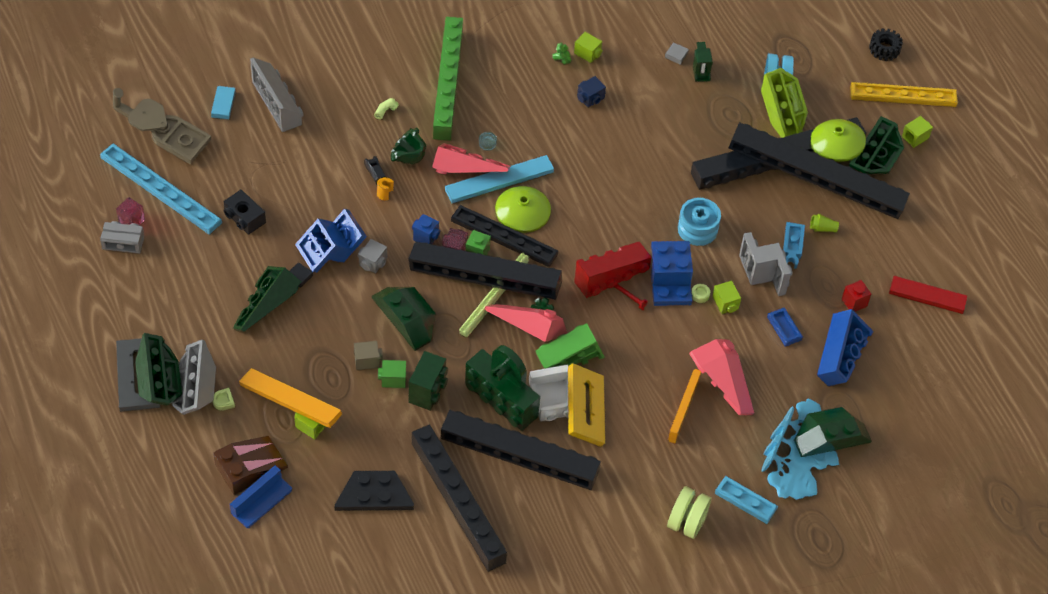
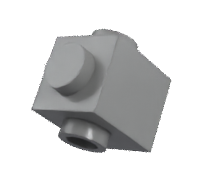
[358,239,387,274]

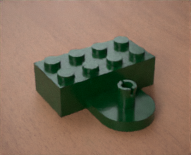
[465,345,540,431]

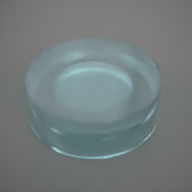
[479,132,497,150]

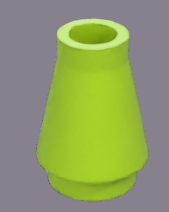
[810,214,839,232]

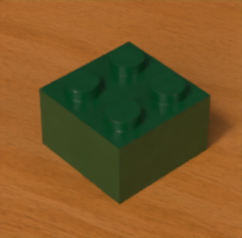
[409,351,448,411]

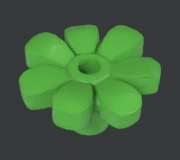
[552,43,571,65]

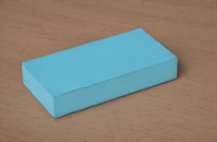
[211,86,236,119]

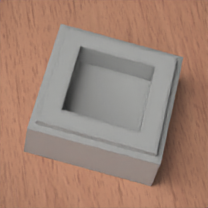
[665,42,689,64]

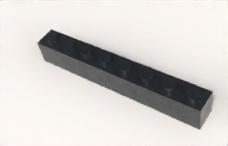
[408,241,562,300]
[441,410,601,491]
[412,424,507,572]

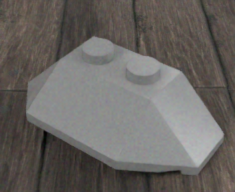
[172,340,216,415]

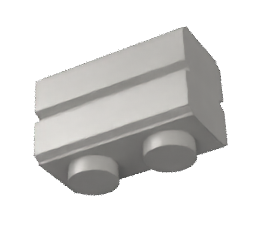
[100,221,144,253]

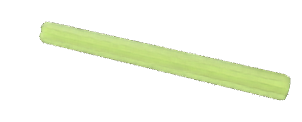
[459,253,529,337]

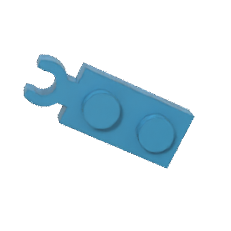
[783,222,805,269]

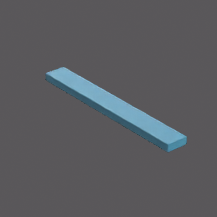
[100,143,222,235]

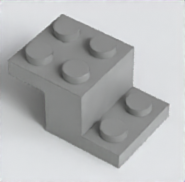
[739,232,792,296]

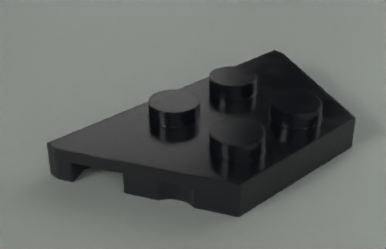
[335,470,414,511]

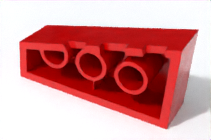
[574,241,652,298]

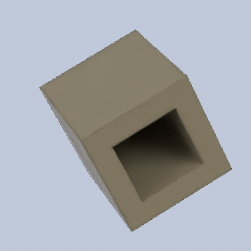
[354,341,383,370]

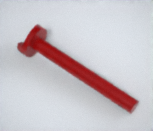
[615,284,648,311]

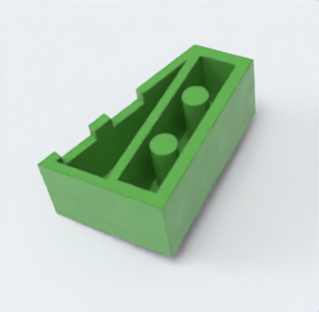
[535,323,605,369]

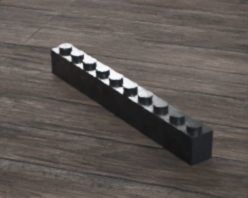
[691,117,867,190]
[728,122,910,219]

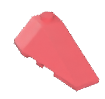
[432,143,511,174]
[485,304,567,342]
[689,339,754,415]

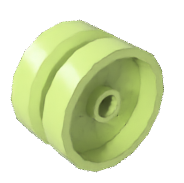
[667,486,712,539]

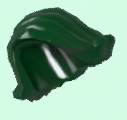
[390,128,426,165]

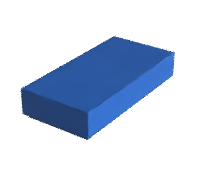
[767,307,803,347]

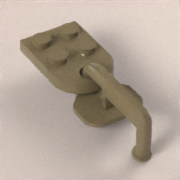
[113,88,211,164]

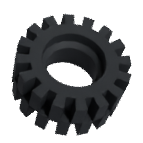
[869,28,903,61]

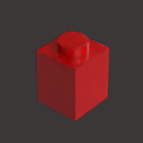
[842,280,871,312]

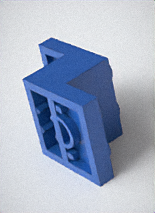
[295,209,367,273]
[650,241,693,306]

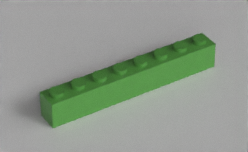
[433,17,463,141]

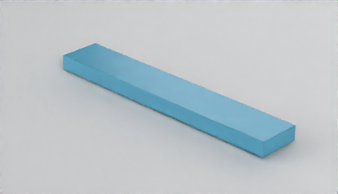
[445,155,554,204]

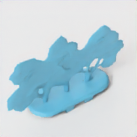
[761,398,839,500]

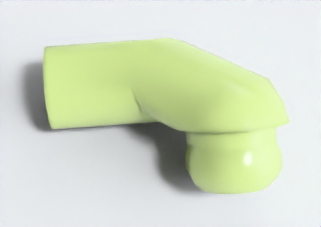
[374,98,399,120]

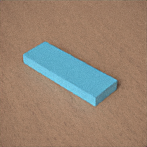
[715,476,778,524]

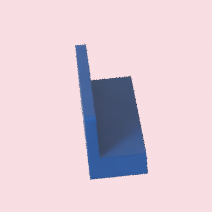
[230,465,292,528]

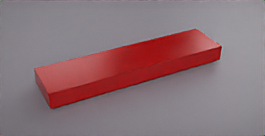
[889,276,967,314]

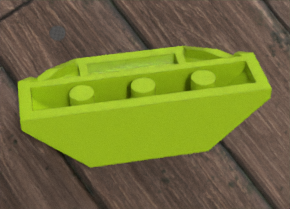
[761,68,808,138]

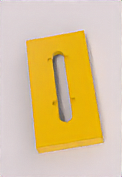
[568,363,605,447]

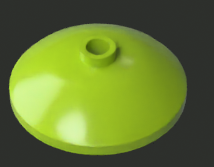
[811,119,866,162]
[495,186,551,233]

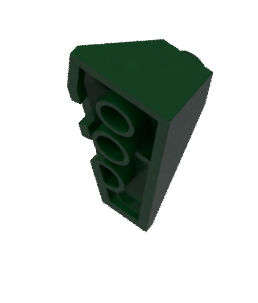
[233,266,301,332]

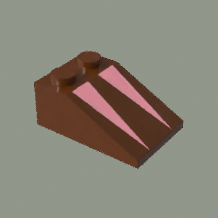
[213,436,288,495]

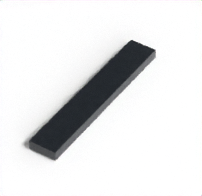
[451,205,558,267]

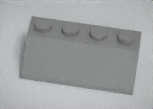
[250,58,303,132]

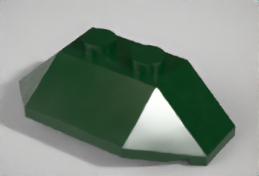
[849,116,904,174]
[372,287,436,351]
[135,333,182,405]
[794,407,872,457]

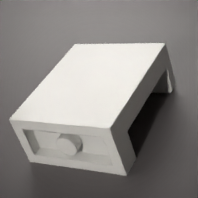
[529,365,568,421]

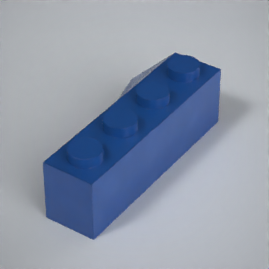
[817,309,873,386]

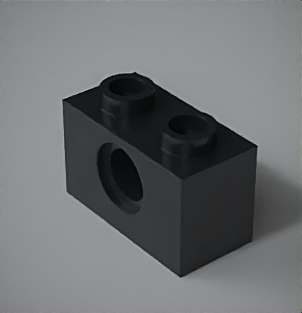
[223,189,266,235]

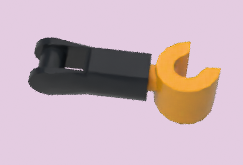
[364,156,394,201]

